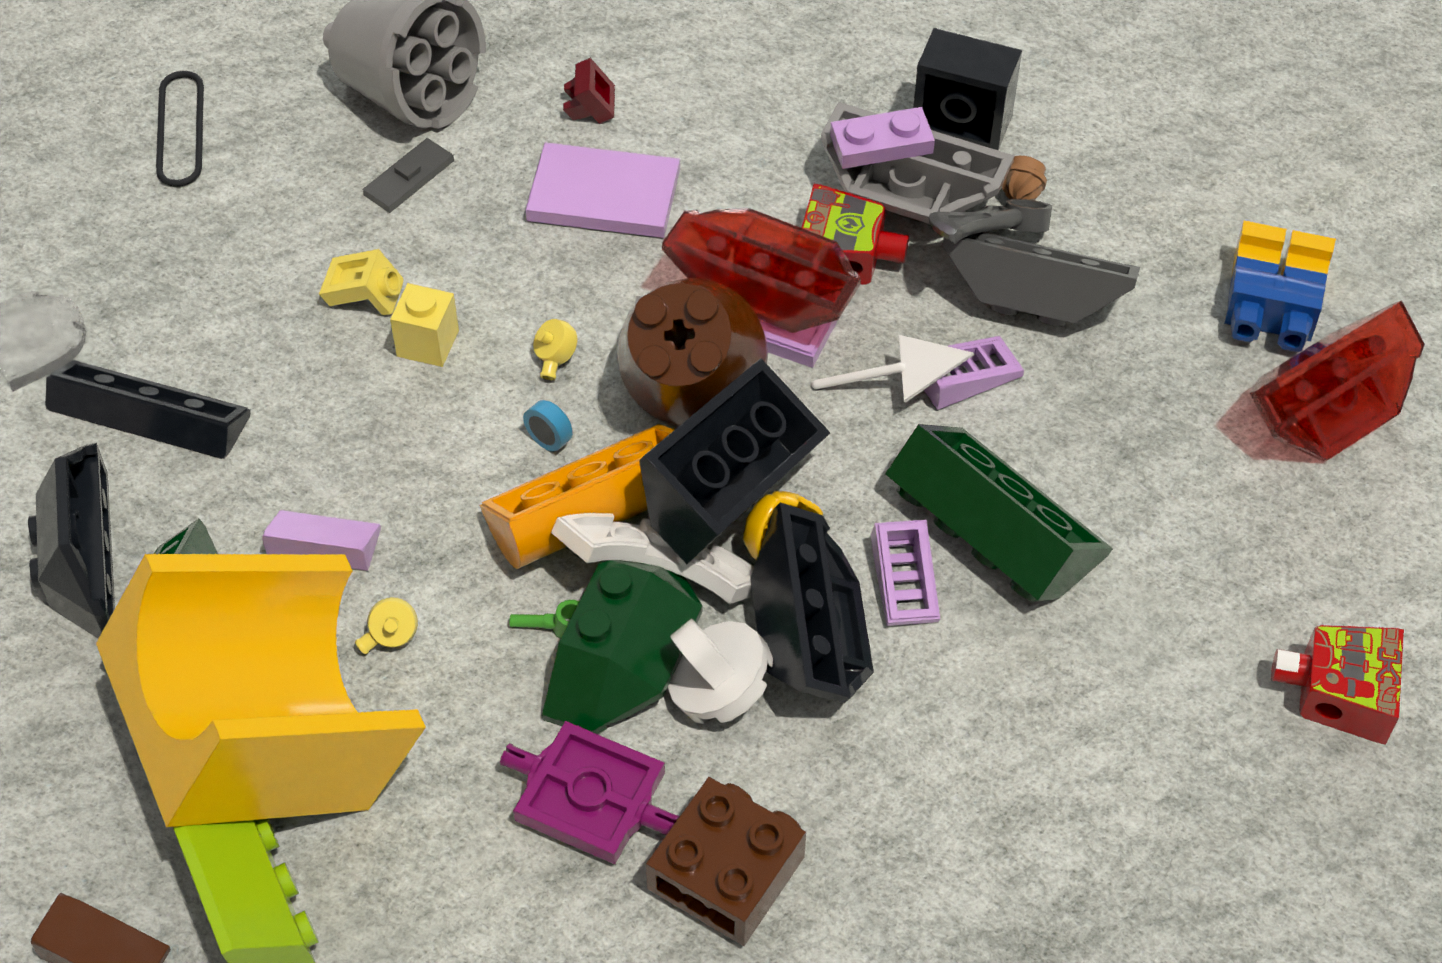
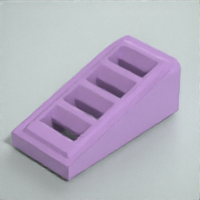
[924,336,1024,410]
[871,520,940,626]

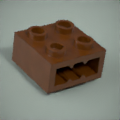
[646,777,806,946]

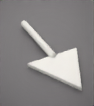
[811,334,975,403]

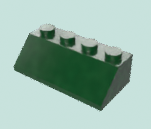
[885,424,1113,602]

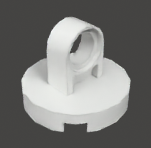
[668,618,773,724]

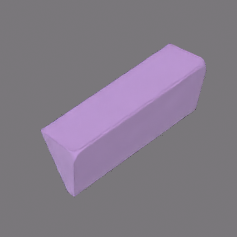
[262,510,381,571]

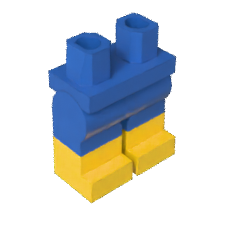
[1224,220,1336,352]

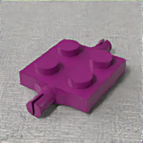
[500,721,680,864]

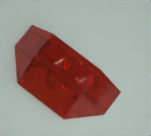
[662,208,861,333]
[1250,300,1425,461]

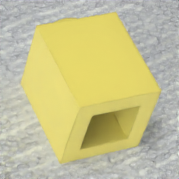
[390,283,459,367]

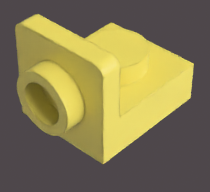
[319,249,403,316]

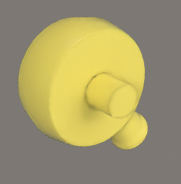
[533,319,578,380]
[355,597,418,654]

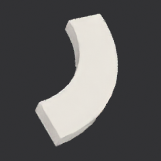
[551,513,754,604]

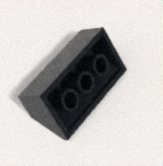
[639,358,830,565]

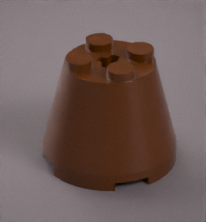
[617,278,768,427]

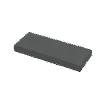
[362,138,454,213]

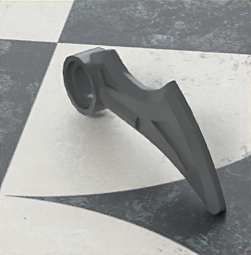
[929,199,1052,244]

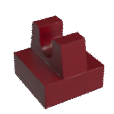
[563,57,615,124]

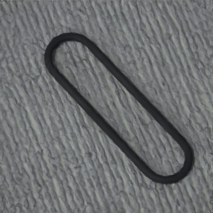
[156,71,204,187]

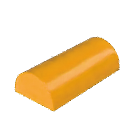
[480,424,674,569]

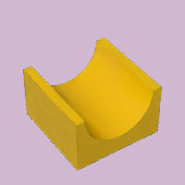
[96,554,426,827]

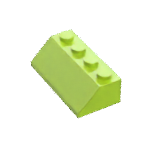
[173,819,319,963]

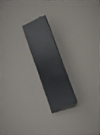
[45,360,251,459]

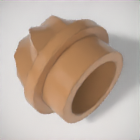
[1002,155,1047,200]

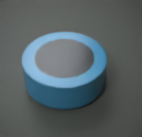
[523,400,573,452]

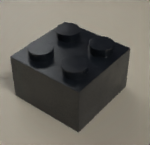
[913,28,1022,151]

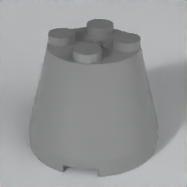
[323,0,486,129]

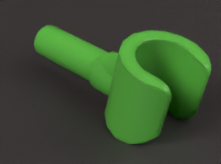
[509,600,579,639]

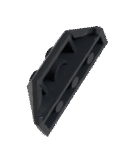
[28,443,115,639]
[750,502,874,703]

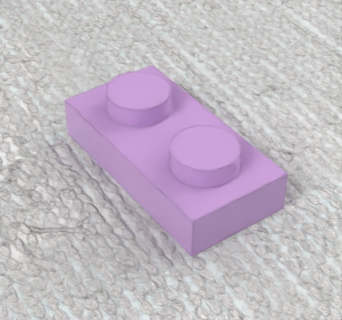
[830,107,935,169]

